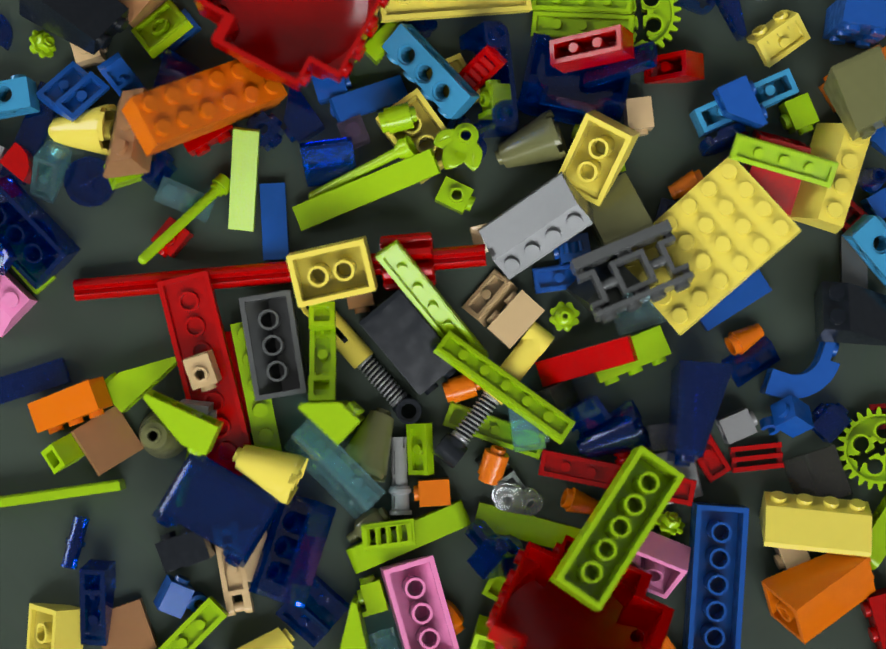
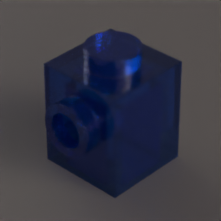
[811,402,852,443]

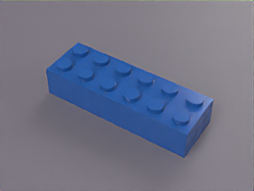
[682,502,749,649]

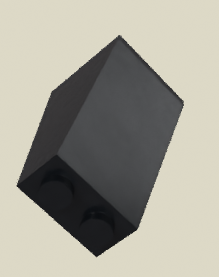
[19,0,129,55]
[359,290,457,395]

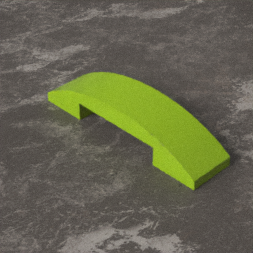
[308,301,336,402]

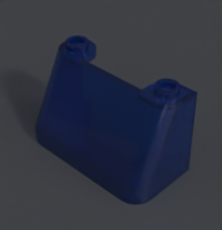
[459,21,520,138]
[518,33,633,125]
[152,453,281,568]

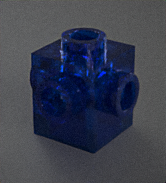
[246,111,285,152]

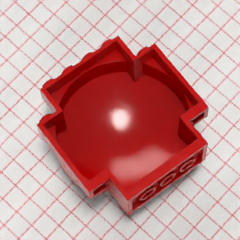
[194,0,390,92]
[486,535,675,649]

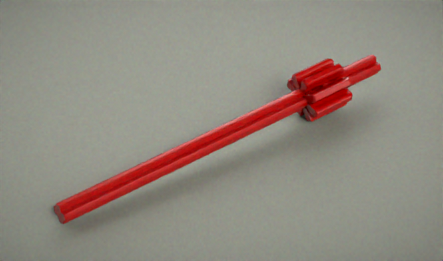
[73,232,487,301]

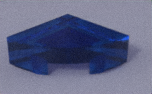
[0,14,13,51]

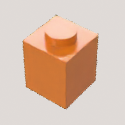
[413,477,451,507]

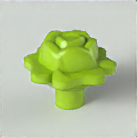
[29,30,56,58]
[549,301,580,332]
[655,511,685,538]

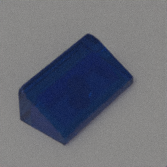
[721,335,780,388]

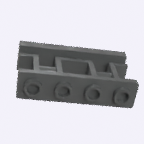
[570,219,695,323]

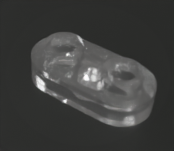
[492,483,543,516]

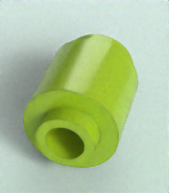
[378,102,418,134]

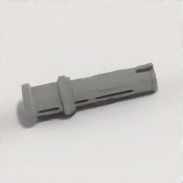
[388,437,412,515]

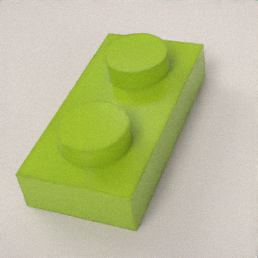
[406,423,435,475]

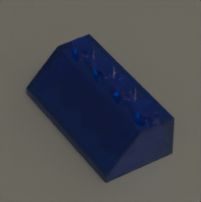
[0,175,81,289]
[249,495,337,609]

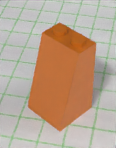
[761,553,876,644]

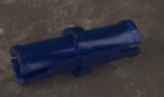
[60,515,90,570]

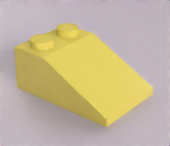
[558,110,640,207]

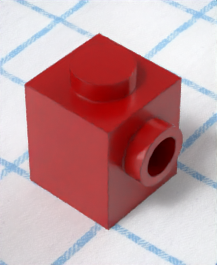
[151,216,194,258]

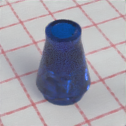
[859,167,886,193]

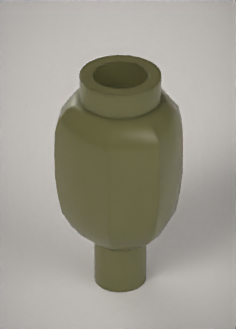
[346,507,391,544]

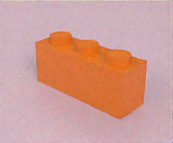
[27,376,113,435]

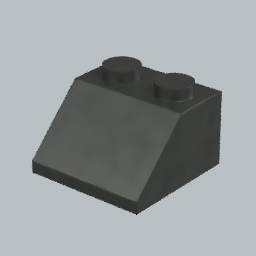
[566,260,641,325]

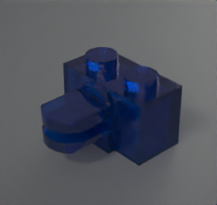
[465,518,524,580]

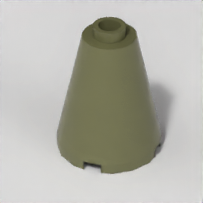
[495,110,568,168]
[336,408,394,482]
[139,410,186,459]

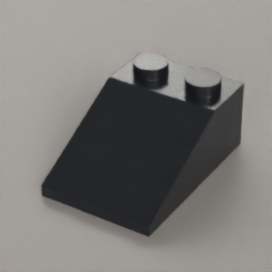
[814,281,886,346]

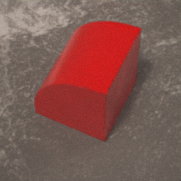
[0,142,36,185]

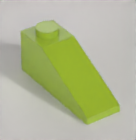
[105,356,177,413]
[143,389,224,456]

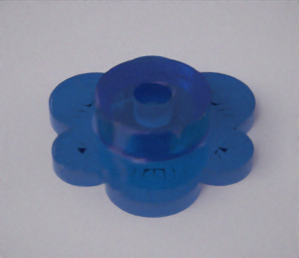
[408,19,438,38]

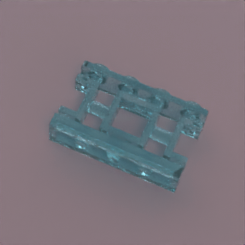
[284,419,386,519]

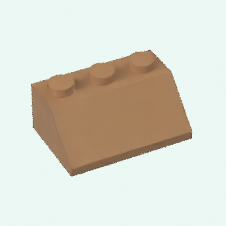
[103,88,152,179]

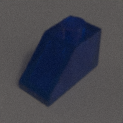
[283,87,325,146]

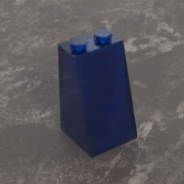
[667,360,733,467]

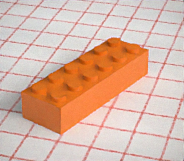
[122,59,288,157]

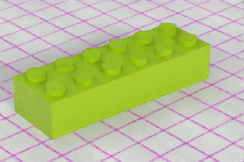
[549,445,685,611]

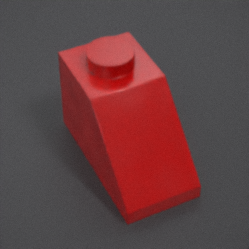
[644,50,704,84]

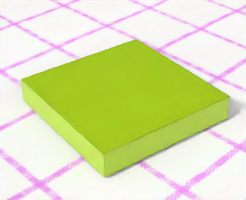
[131,0,193,59]

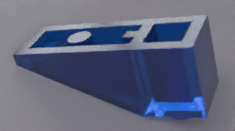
[564,394,611,434]
[79,559,116,646]

